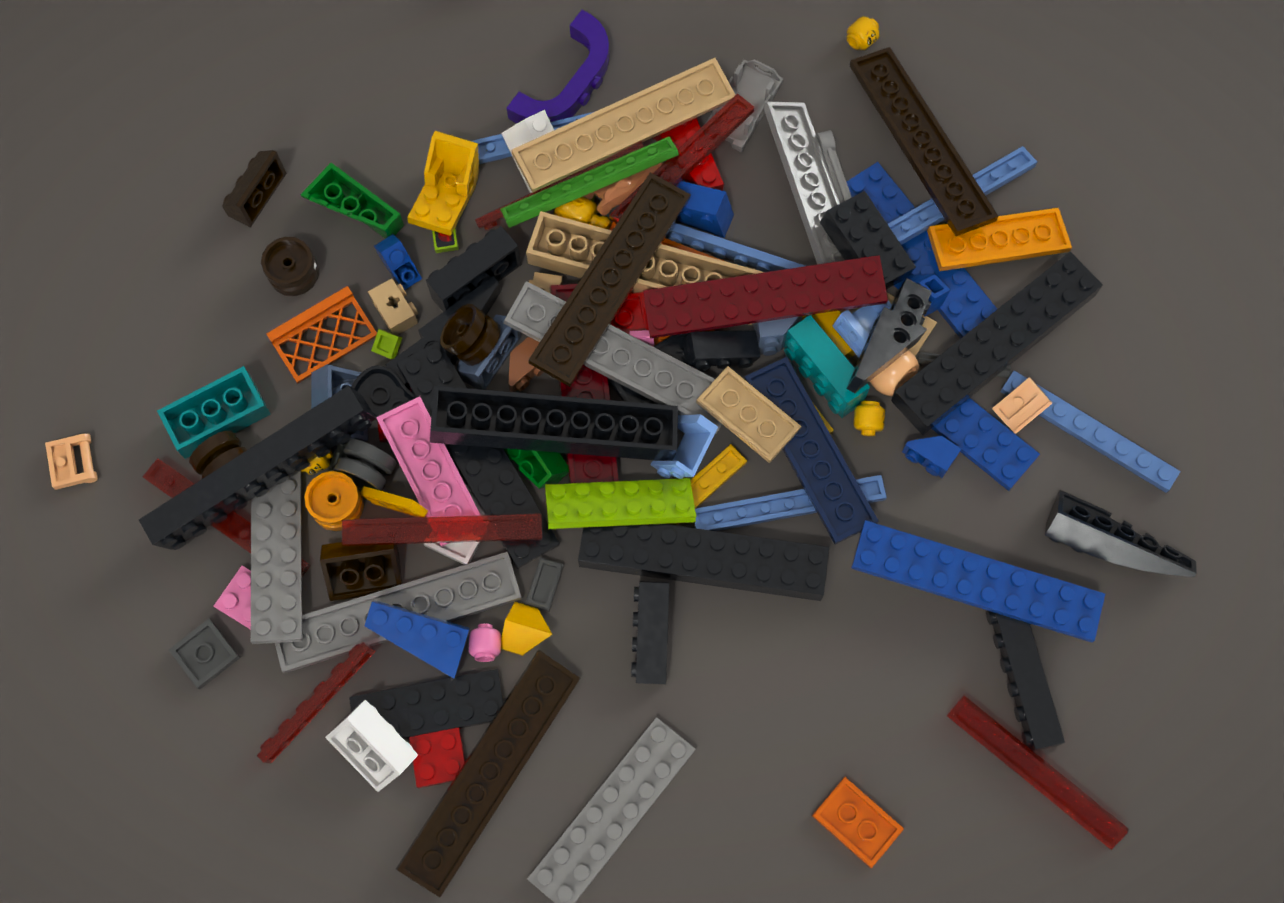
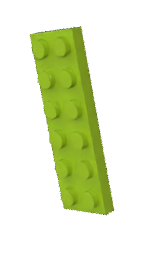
[545,478,696,529]

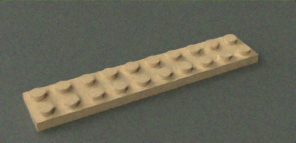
[511,58,736,193]

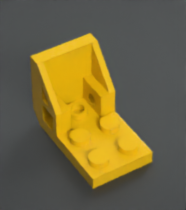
[407,131,479,236]

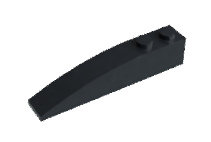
[1045,490,1197,577]

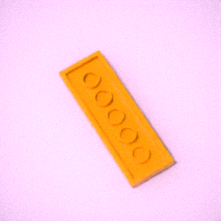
[927,208,1072,271]

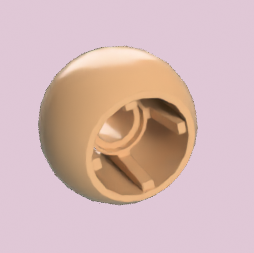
[870,350,919,396]

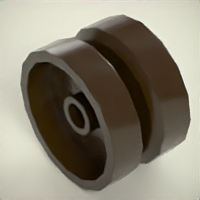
[261,237,319,296]
[440,304,501,366]
[189,431,247,479]

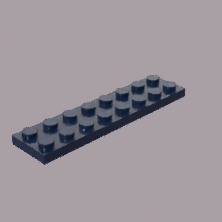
[744,357,879,545]

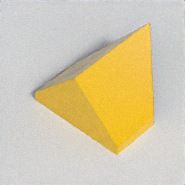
[501,602,552,656]

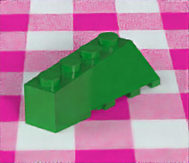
[301,162,404,239]
[503,448,569,489]

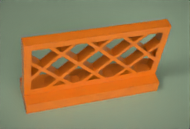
[266,286,377,384]

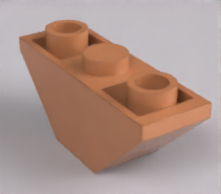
[508,337,544,392]

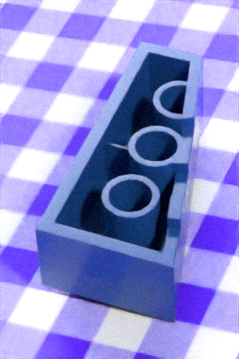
[633,175,734,238]
[364,600,470,678]

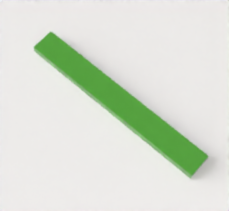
[500,137,679,228]

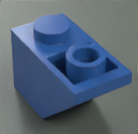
[374,234,422,290]
[894,274,950,316]
[902,436,962,478]

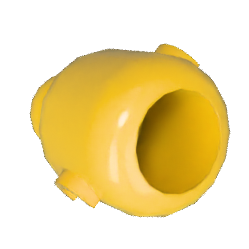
[554,196,611,230]

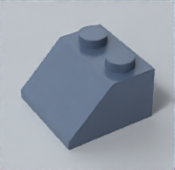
[753,316,802,356]

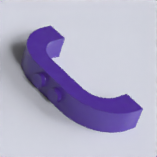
[506,9,609,124]

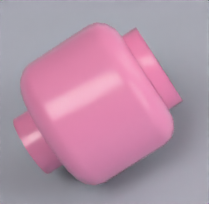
[468,624,501,662]

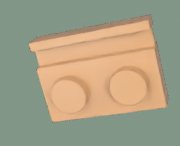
[992,377,1053,434]

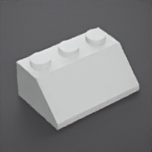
[501,110,573,195]
[325,700,418,792]

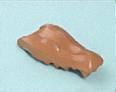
[583,162,663,216]

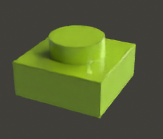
[371,329,402,359]

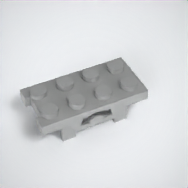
[702,59,783,153]

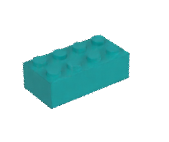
[784,315,870,418]
[157,366,271,459]

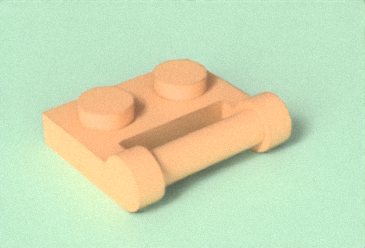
[45,434,98,490]

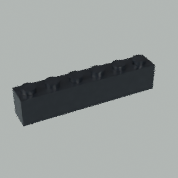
[986,611,1065,752]

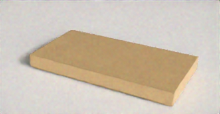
[696,366,801,463]

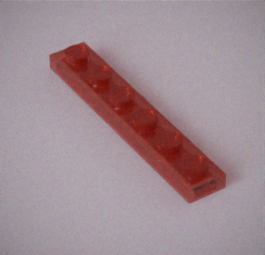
[257,642,376,763]

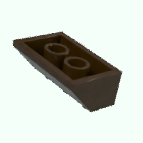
[222,150,287,228]
[320,534,402,601]

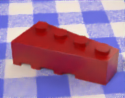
[653,118,724,191]

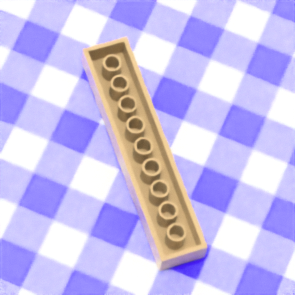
[526,211,764,325]

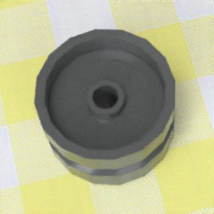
[333,439,397,491]

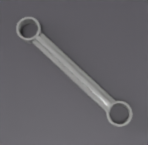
[816,130,852,203]

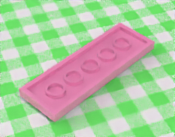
[376,396,485,547]

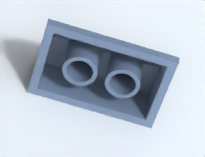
[457,315,521,390]
[311,364,368,442]

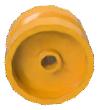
[304,471,364,531]

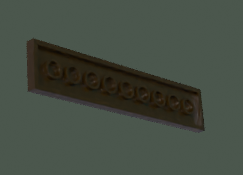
[849,47,998,236]
[528,172,691,387]
[396,650,580,898]

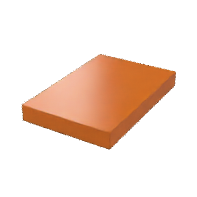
[812,777,904,869]

